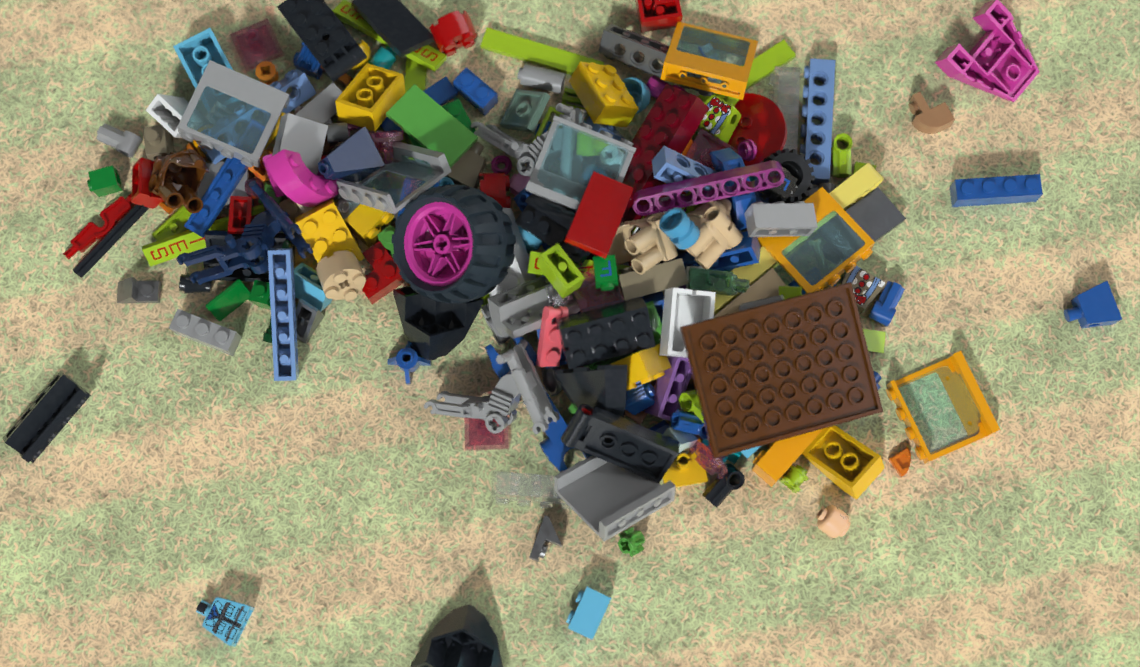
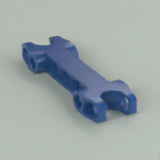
[485,337,592,472]

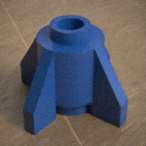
[387,341,431,384]

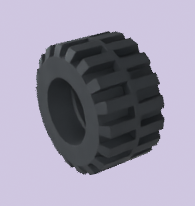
[755,148,815,204]

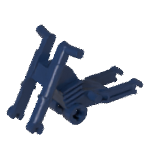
[176,180,313,285]

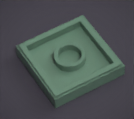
[500,89,550,133]

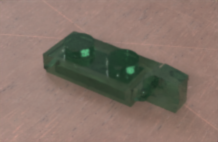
[688,268,749,296]

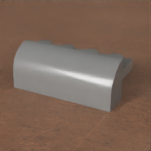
[488,276,587,339]

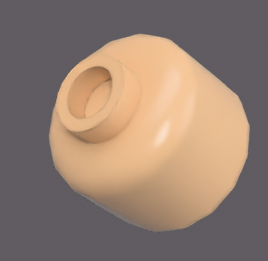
[816,505,851,538]

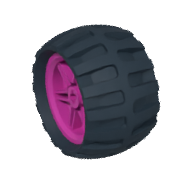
[392,185,516,303]

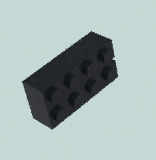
[556,297,656,369]

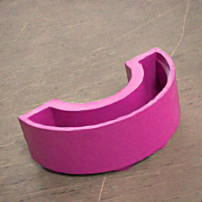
[266,149,339,207]

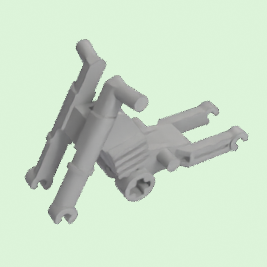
[471,103,588,184]
[424,339,560,434]

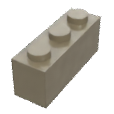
[617,258,689,301]

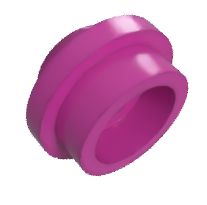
[738,139,757,161]
[491,155,512,175]

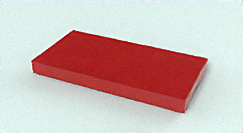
[564,171,634,259]

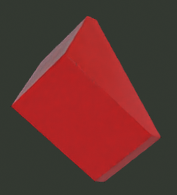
[228,196,252,234]

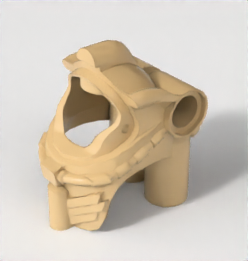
[676,198,743,270]
[608,213,678,275]

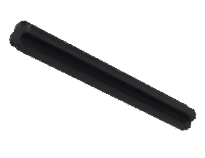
[73,204,149,277]

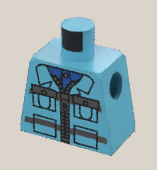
[196,597,254,647]

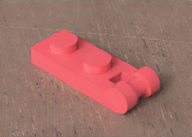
[536,306,569,367]

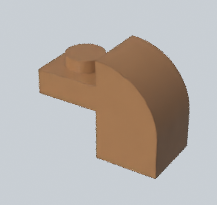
[909,92,955,134]

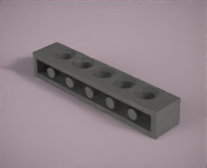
[598,24,721,96]

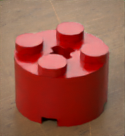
[429,10,477,57]
[479,173,511,208]

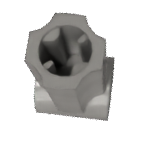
[96,123,142,158]

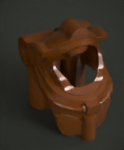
[148,149,209,213]

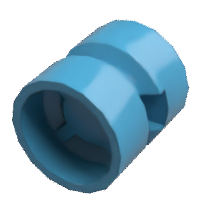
[659,208,700,249]

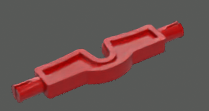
[63,192,132,260]

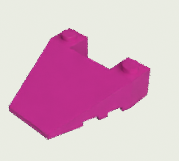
[934,0,1040,102]

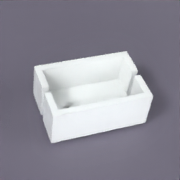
[659,288,716,358]

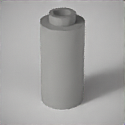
[517,64,566,94]

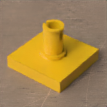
[663,439,708,488]

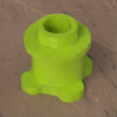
[779,465,808,493]

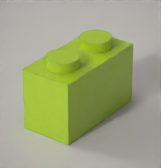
[536,243,585,299]

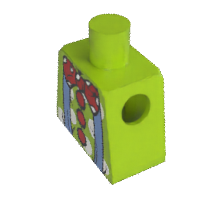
[698,95,741,145]

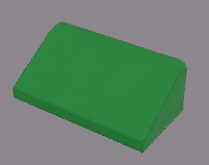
[206,279,251,321]

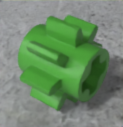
[618,527,646,557]

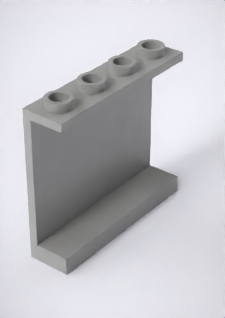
[554,455,676,541]

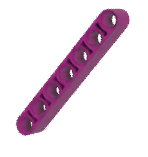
[633,161,785,216]

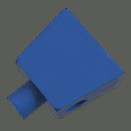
[1064,281,1122,328]

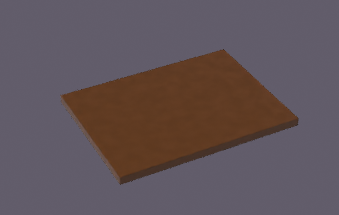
[680,282,883,458]

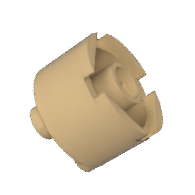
[316,251,366,301]

